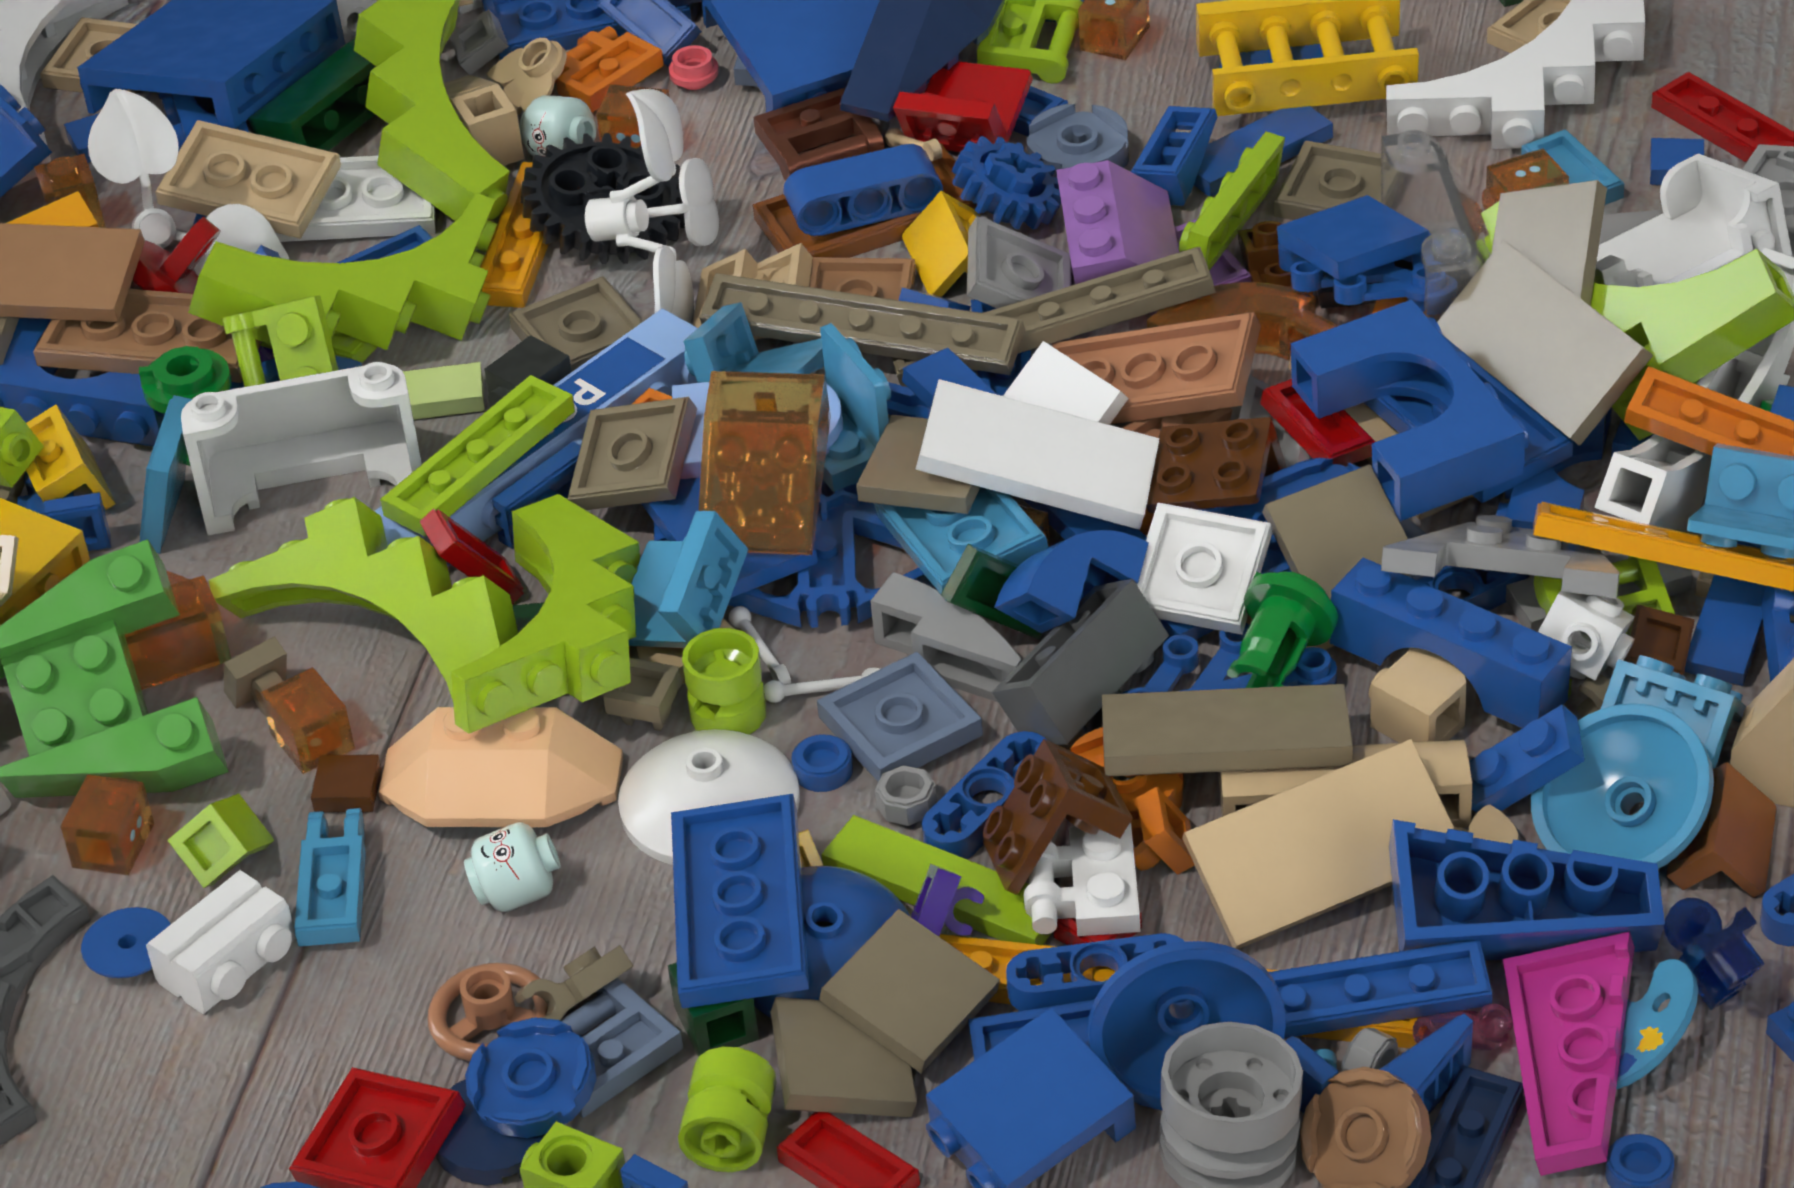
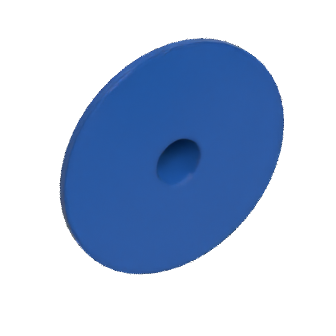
[81,907,171,978]

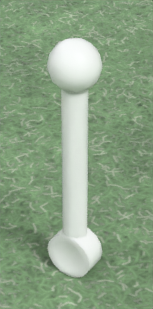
[728,606,791,685]
[764,668,880,703]

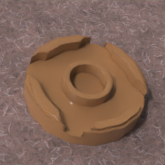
[1300,1067,1431,1188]

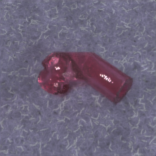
[1413,1004,1513,1051]

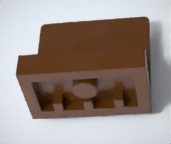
[1146,417,1287,513]
[983,739,1133,895]

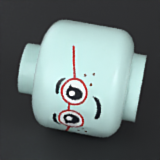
[519,95,596,157]
[464,822,561,912]

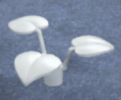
[88,89,289,290]
[585,89,719,323]

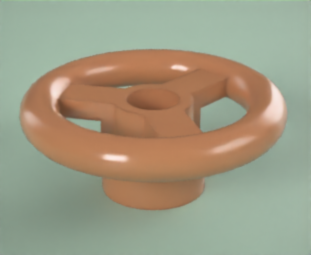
[427,963,547,1062]

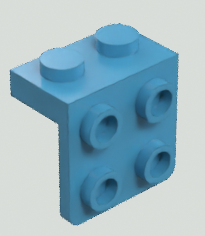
[683,302,824,383]

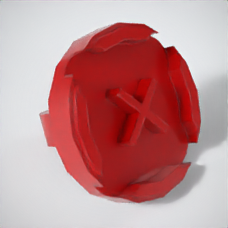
[132,217,221,294]

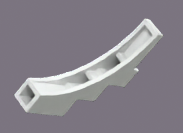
[0,0,129,188]
[1386,0,1645,149]
[1594,247,1794,531]

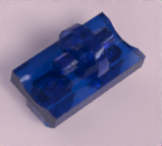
[1664,898,1765,1010]

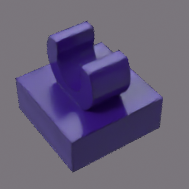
[911,864,984,936]

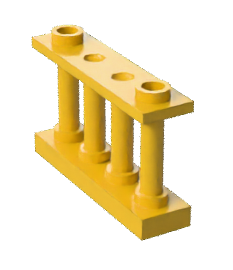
[1196,0,1419,116]

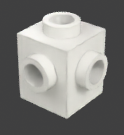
[1538,591,1635,680]

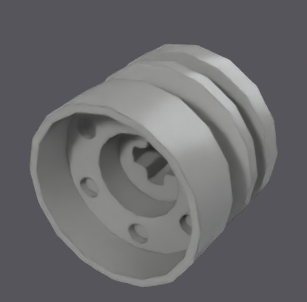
[1159,1022,1303,1188]

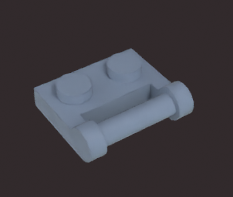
[560,978,683,1118]

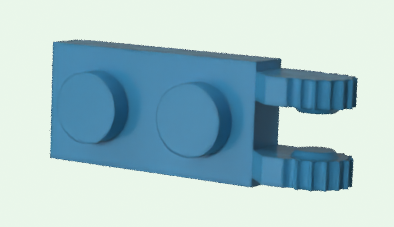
[294,808,366,947]

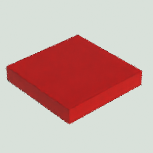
[289,1067,466,1188]

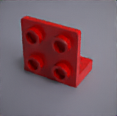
[893,61,1033,152]

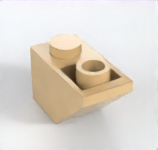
[1369,648,1466,743]

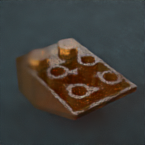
[699,371,831,555]

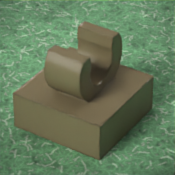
[224,636,287,717]
[603,658,682,731]

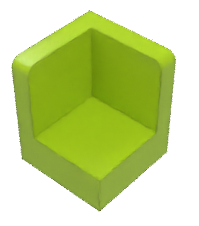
[167,794,274,888]

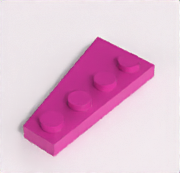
[1503,931,1635,1176]

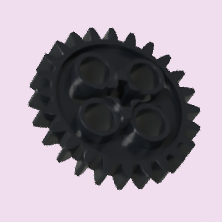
[520,133,685,264]

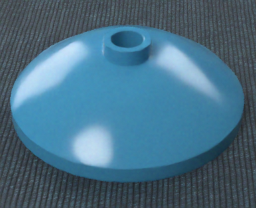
[1531,703,1714,869]

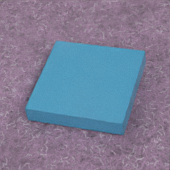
[139,395,192,554]

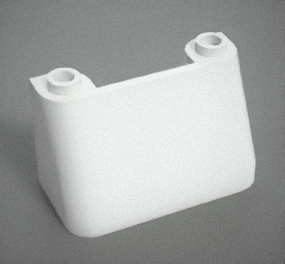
[1594,154,1792,287]
[181,362,422,536]

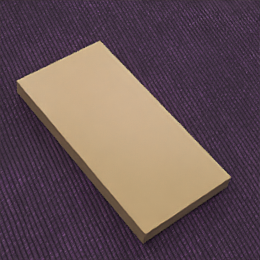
[1182,739,1455,949]

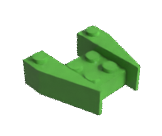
[0,539,229,798]

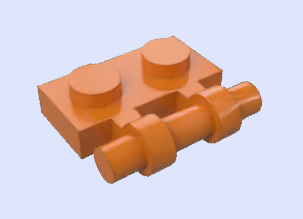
[554,26,664,112]

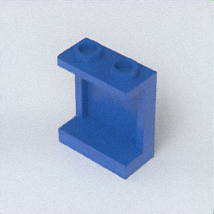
[926,1007,1136,1188]

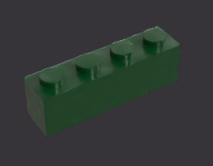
[248,37,376,151]

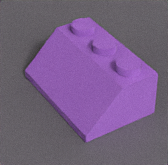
[1056,160,1179,284]

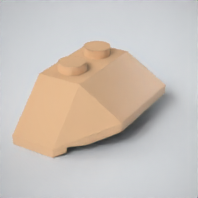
[378,707,623,827]

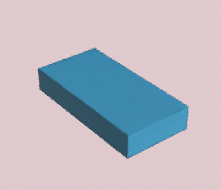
[1521,129,1624,205]

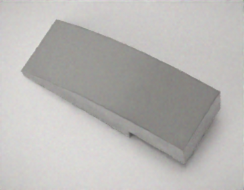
[871,572,1022,702]

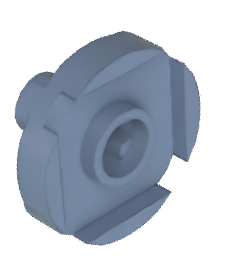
[1026,104,1129,178]

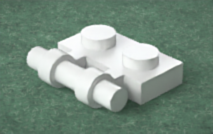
[1024,823,1141,936]

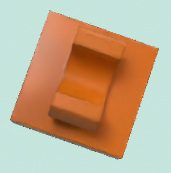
[1130,786,1195,875]

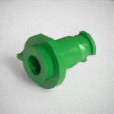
[139,346,232,466]
[1227,571,1338,688]

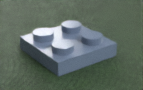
[817,652,983,782]

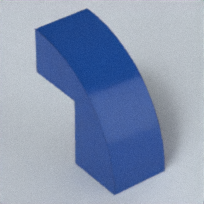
[994,530,1149,633]

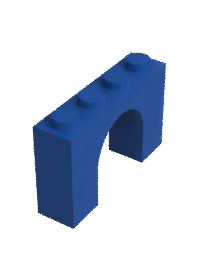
[1290,299,1529,521]
[0,318,165,447]

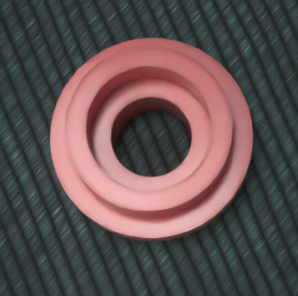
[669,45,719,90]

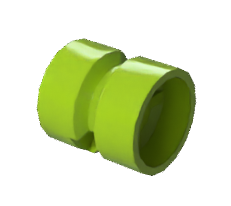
[682,628,766,735]
[678,1046,777,1172]

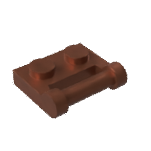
[753,87,884,181]

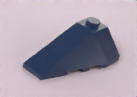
[840,0,1005,122]

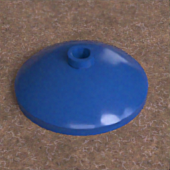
[753,866,910,1019]
[1088,941,1286,1110]

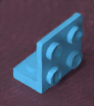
[802,323,891,492]
[1687,443,1794,558]
[628,511,748,648]
[1601,655,1746,769]

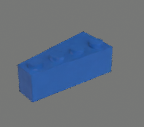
[1389,819,1665,961]

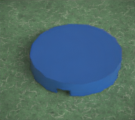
[465,1017,597,1138]

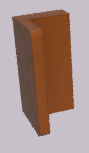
[1666,762,1777,897]

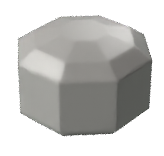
[875,765,937,826]
[1342,1028,1398,1071]

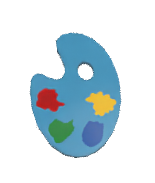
[1616,959,1699,1089]

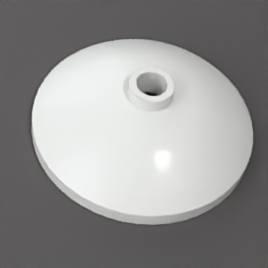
[618,729,800,865]

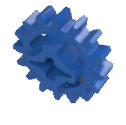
[951,136,1061,230]

